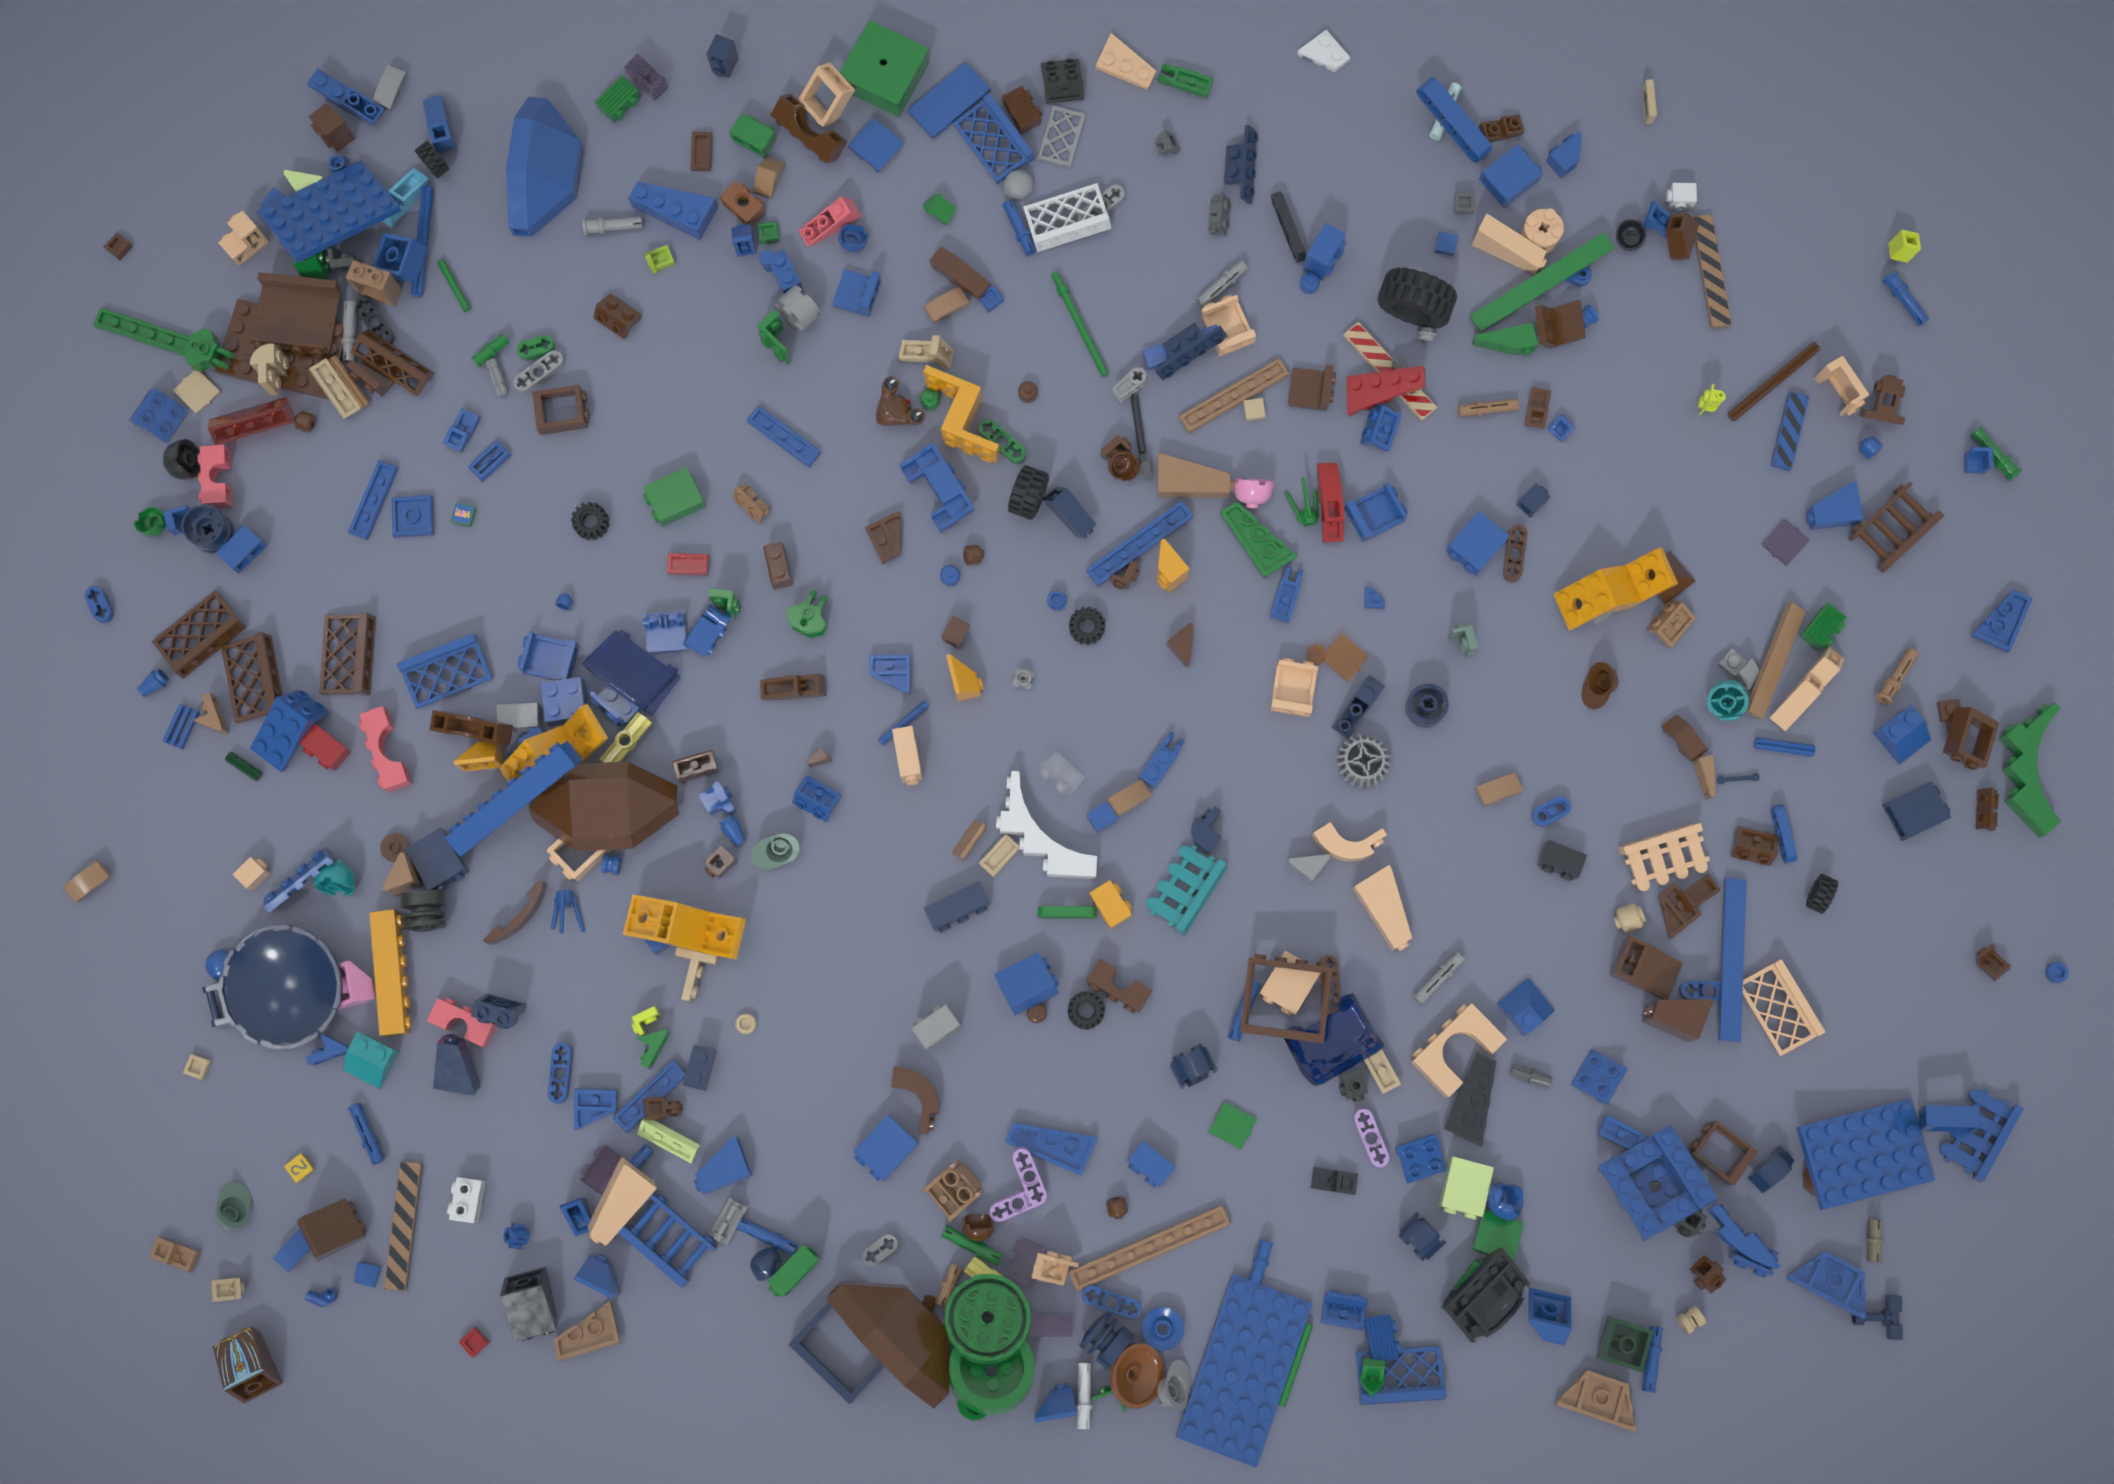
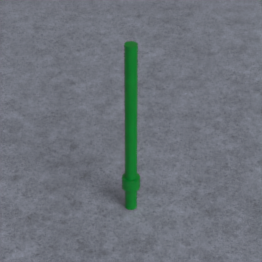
[1051,272,1109,377]

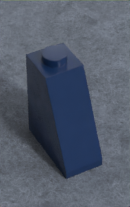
[1043,487,1096,538]
[433,1034,480,1096]

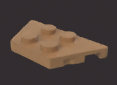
[1555,1370,1636,1432]

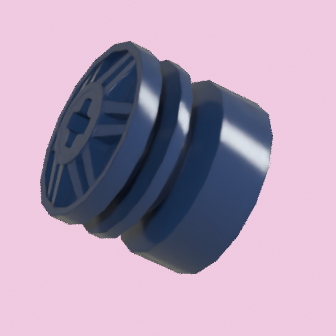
[181,504,234,554]
[1079,1311,1135,1370]

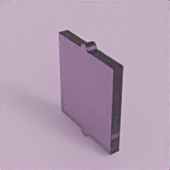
[1761,519,1809,566]

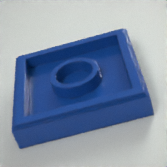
[391,495,434,538]

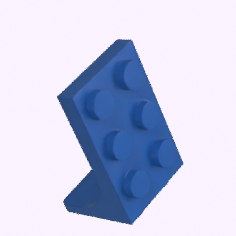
[250,690,329,772]

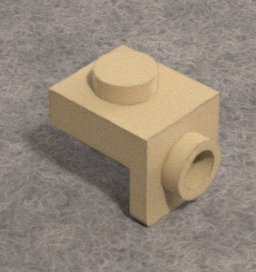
[211,1277,245,1302]

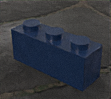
[924,881,990,933]

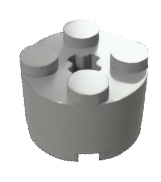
[774,285,821,332]

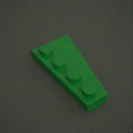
[1220,502,1298,578]

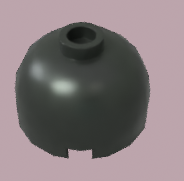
[163,439,201,480]

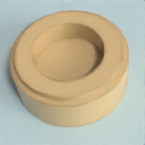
[735,1013,757,1035]

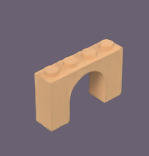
[1411,1003,1507,1098]

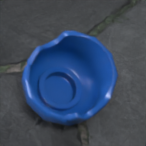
[838,224,869,252]
[205,949,230,981]

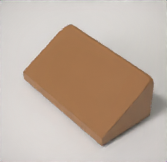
[952,820,986,861]

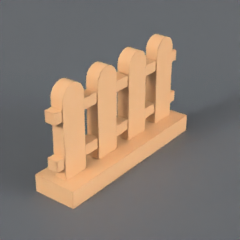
[1618,823,1710,891]

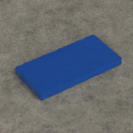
[908,62,991,139]

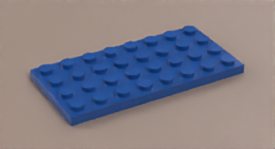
[1176,1274,1312,1468]

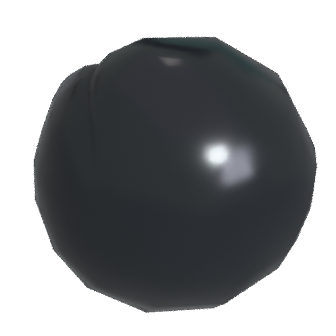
[1616,219,1646,251]

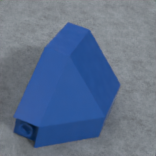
[506,97,584,237]

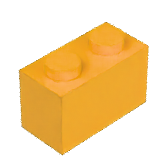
[1089,880,1133,930]

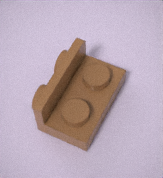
[1646,601,1696,648]

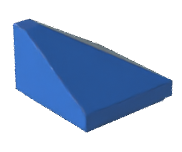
[1548,413,1576,442]
[354,1262,381,1288]

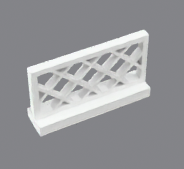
[1023,183,1112,252]

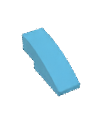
[382,168,429,228]

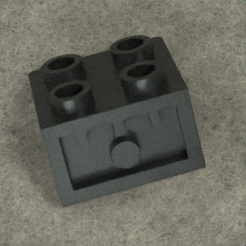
[1041,58,1084,104]

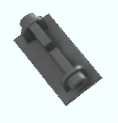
[1209,192,1231,236]

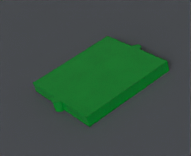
[1209,1102,1257,1150]

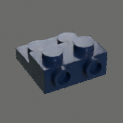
[471,993,527,1029]

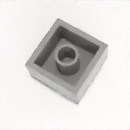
[912,1004,962,1051]

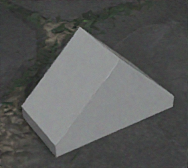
[1287,854,1330,883]

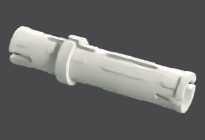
[1076,1363,1092,1429]

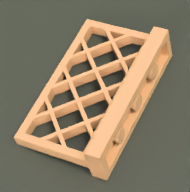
[1743,959,1825,1056]

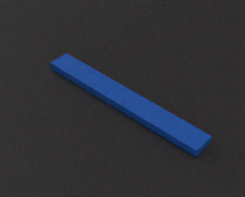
[1718,878,1747,1043]

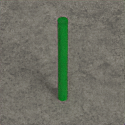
[1278,1323,1313,1407]

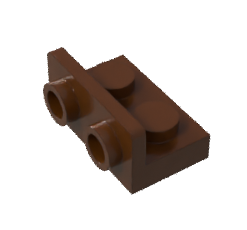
[1731,826,1778,866]

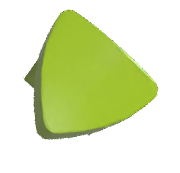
[644,245,675,274]

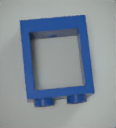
[1918,1105,1983,1133]

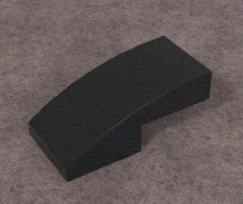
[1311,1167,1358,1195]

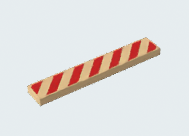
[1343,322,1437,422]

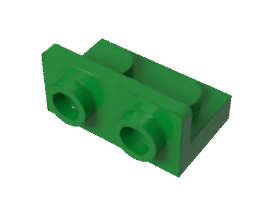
[708,588,741,619]

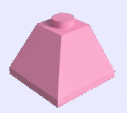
[338,961,375,1009]

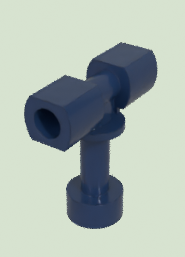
[1851,1295,1903,1340]

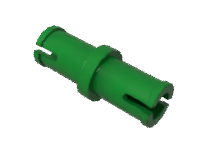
[471,333,510,367]

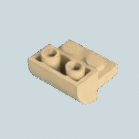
[250,344,289,396]

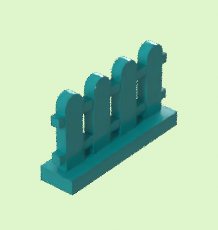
[1146,845,1228,936]

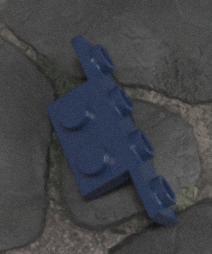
[1224,125,1258,204]
[1155,322,1228,380]

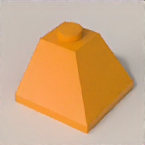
[946,654,984,702]
[454,742,504,772]

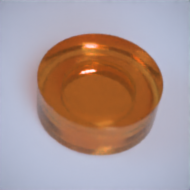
[1306,644,1327,665]

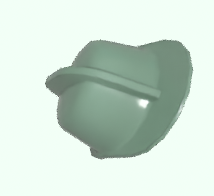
[751,833,800,870]
[215,1182,251,1230]

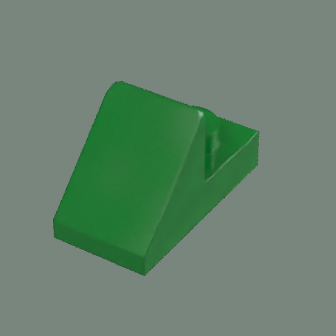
[636,1030,671,1069]

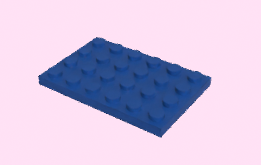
[257,160,401,264]
[1796,1098,1935,1210]

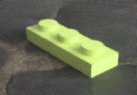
[637,1118,700,1164]

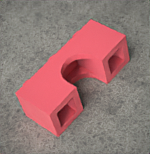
[198,445,232,509]
[427,997,497,1048]

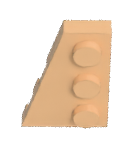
[1096,33,1156,90]

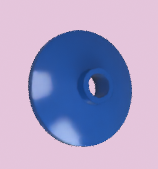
[1142,1307,1184,1351]

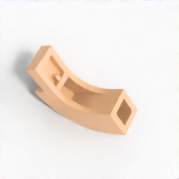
[1311,822,1387,861]

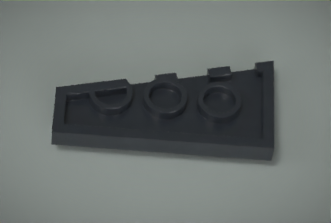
[1443,1053,1497,1147]

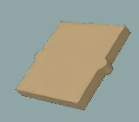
[173,370,221,414]

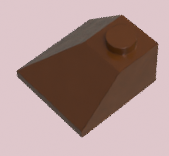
[1648,551,1695,605]

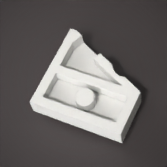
[1297,30,1350,72]

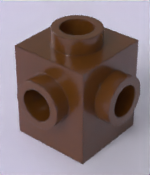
[1689,1255,1726,1294]

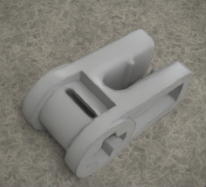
[1113,367,1146,403]

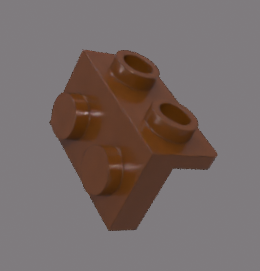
[594,293,642,339]

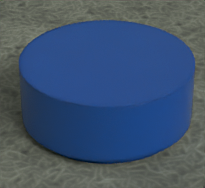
[2045,962,2068,983]

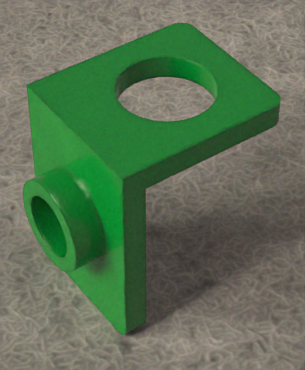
[1090,1386,1126,1412]

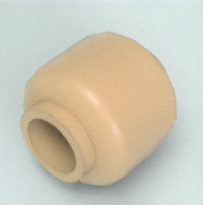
[1614,903,1646,933]

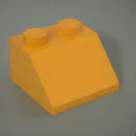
[1156,538,1190,593]

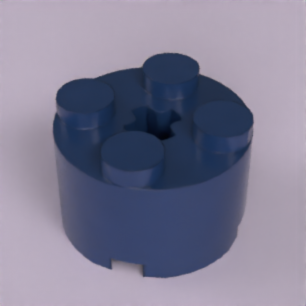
[1405,683,1449,728]
[1170,1044,1218,1089]
[1398,1211,1447,1261]

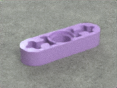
[1353,1109,1389,1167]

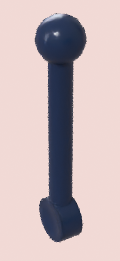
[1717,773,1760,784]

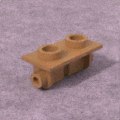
[732,484,771,524]

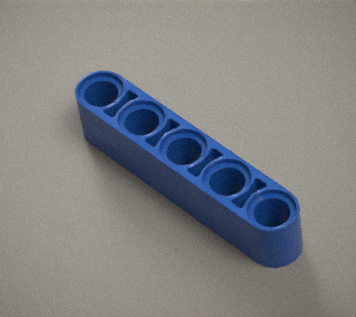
[1416,77,1492,163]

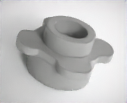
[1012,668,1034,690]

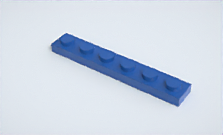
[1086,500,1193,587]

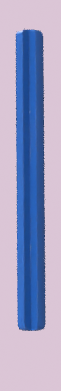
[411,186,433,297]

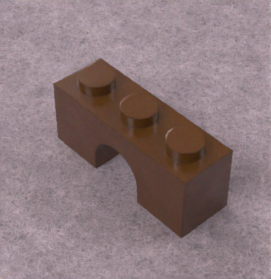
[1087,958,1153,1014]

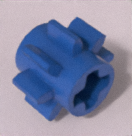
[503,1223,530,1249]

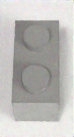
[497,703,542,735]

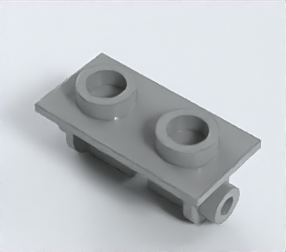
[709,1198,748,1245]

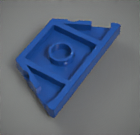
[1787,1251,1866,1320]

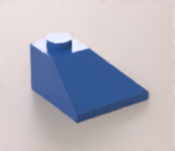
[1496,978,1555,1036]
[573,1253,621,1298]
[1528,1288,1572,1346]
[1034,1383,1077,1423]

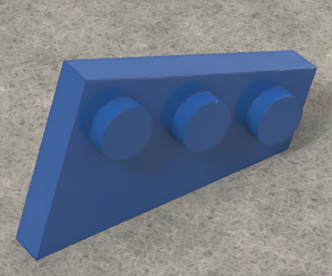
[1971,590,2033,653]

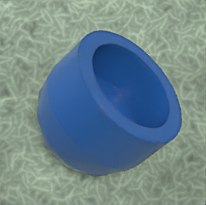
[555,593,573,610]

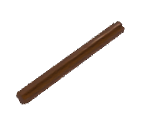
[1728,342,1820,421]

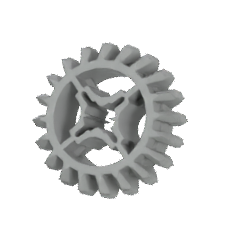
[1336,734,1391,788]

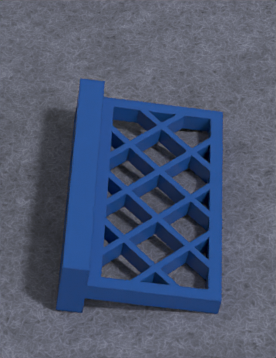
[953,93,1036,184]
[397,633,493,709]
[1355,1346,1447,1405]

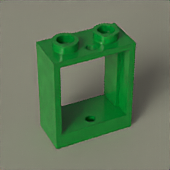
[767,1244,822,1297]

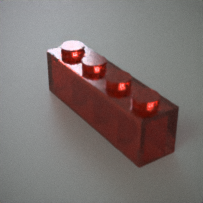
[207,397,294,445]

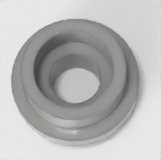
[1417,328,1437,342]

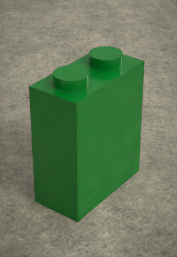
[643,467,706,527]

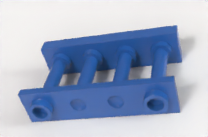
[618,1193,717,1288]

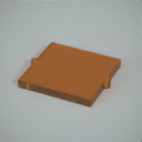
[1321,634,1368,682]

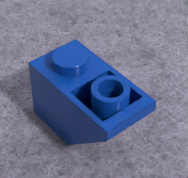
[1546,131,1582,179]

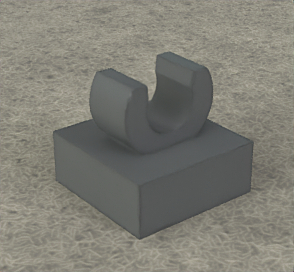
[1155,130,1181,155]
[1454,192,1475,214]

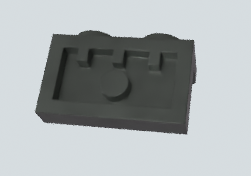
[326,248,363,270]

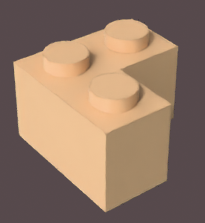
[218,211,269,266]

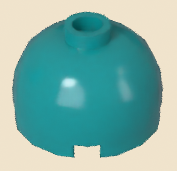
[1707,679,1749,721]
[313,860,357,897]

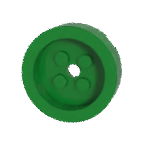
[944,1274,1031,1365]
[949,1340,1035,1415]

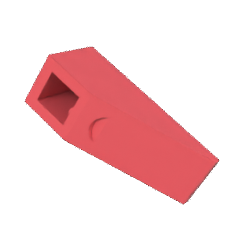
[798,196,862,247]

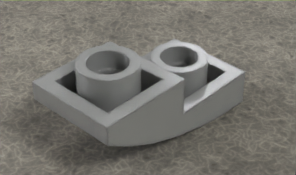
[372,65,407,109]

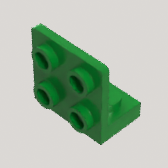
[757,309,791,364]

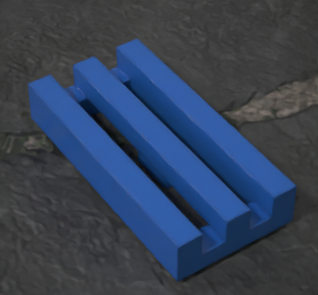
[468,440,512,482]
[162,704,200,749]

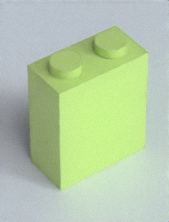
[1439,1157,1494,1220]

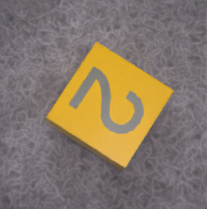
[284,1153,315,1183]

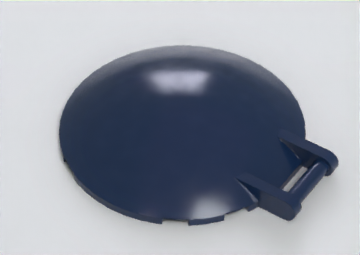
[202,925,342,1049]

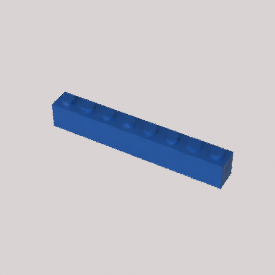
[445,741,583,857]

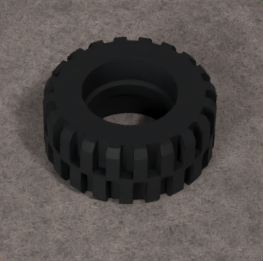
[1377,267,1457,329]

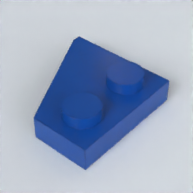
[869,654,910,694]

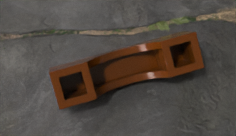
[770,94,847,163]
[429,710,513,745]

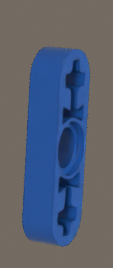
[1770,804,1797,864]
[1679,980,1720,1001]
[548,1043,573,1104]
[1082,1285,1141,1319]

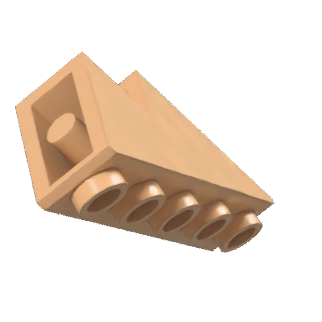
[1770,647,1845,731]

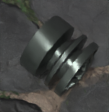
[400,890,447,932]

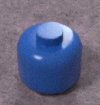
[1300,272,1320,294]
[1859,437,1883,459]
[940,565,960,586]

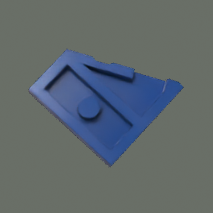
[573,1088,617,1130]

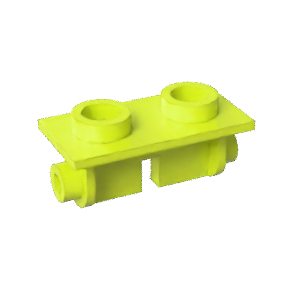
[1697,384,1726,415]

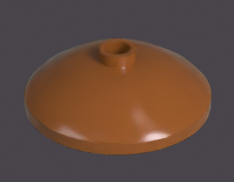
[1110,1343,1164,1409]

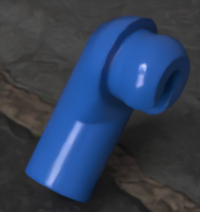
[305,1288,337,1307]

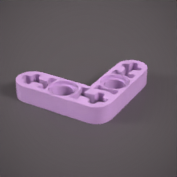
[989,1146,1047,1222]

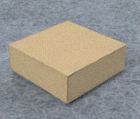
[1243,398,1266,421]
[183,1054,212,1080]

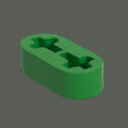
[517,335,555,361]

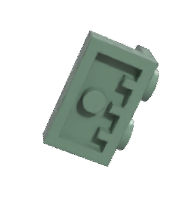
[1448,623,1478,658]

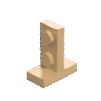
[899,335,954,369]
[675,947,720,1003]

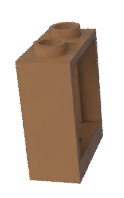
[346,260,402,307]

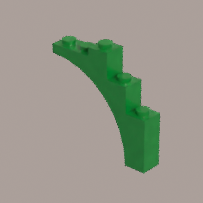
[1999,703,2061,838]

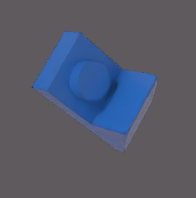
[1644,201,1670,239]
[305,1034,349,1066]

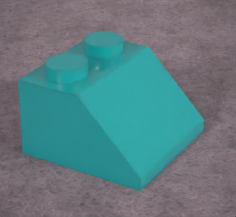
[343,1032,400,1089]

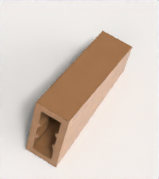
[1157,453,1234,498]

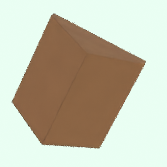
[382,852,423,896]

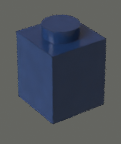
[1516,483,1550,518]

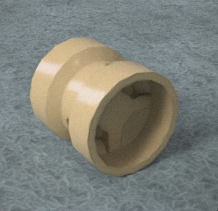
[1676,1305,1706,1335]

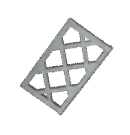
[1037,105,1086,168]

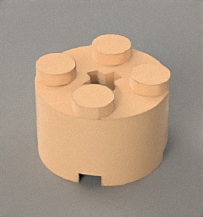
[1520,209,1564,254]

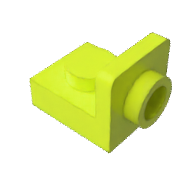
[631,1006,661,1036]

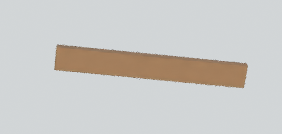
[1068,1205,1231,1291]

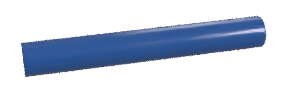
[878,701,929,745]

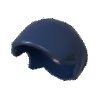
[750,1248,782,1281]

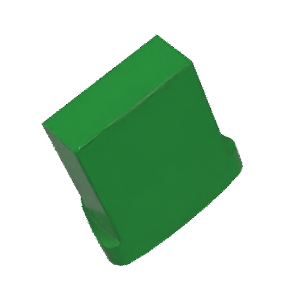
[923,193,956,225]
[1359,1358,1385,1396]

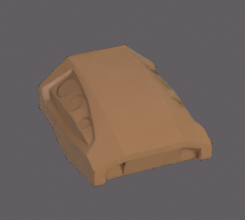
[923,1160,984,1222]

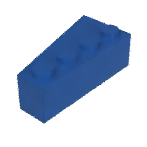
[628,181,719,240]

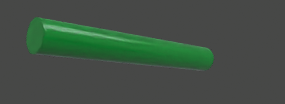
[437,259,471,312]

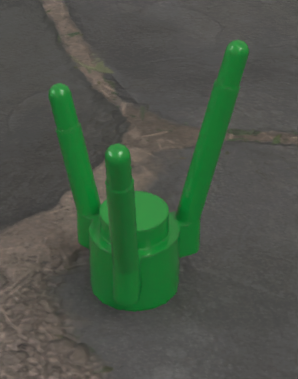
[1284,477,1319,527]

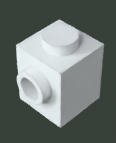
[1665,183,1697,211]

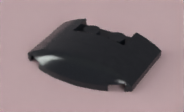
[1442,1247,1530,1343]

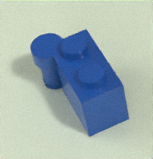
[759,249,803,294]
[682,604,731,657]

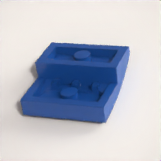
[847,118,904,172]

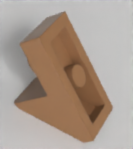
[193,693,229,734]

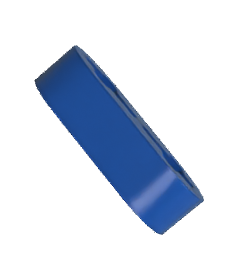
[85,586,114,623]

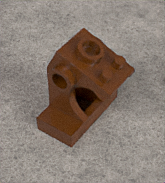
[1859,375,1905,425]

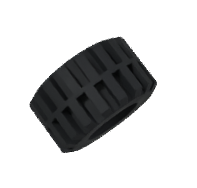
[1008,465,1049,520]

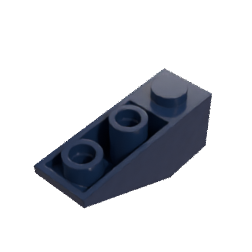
[1332,675,1386,739]

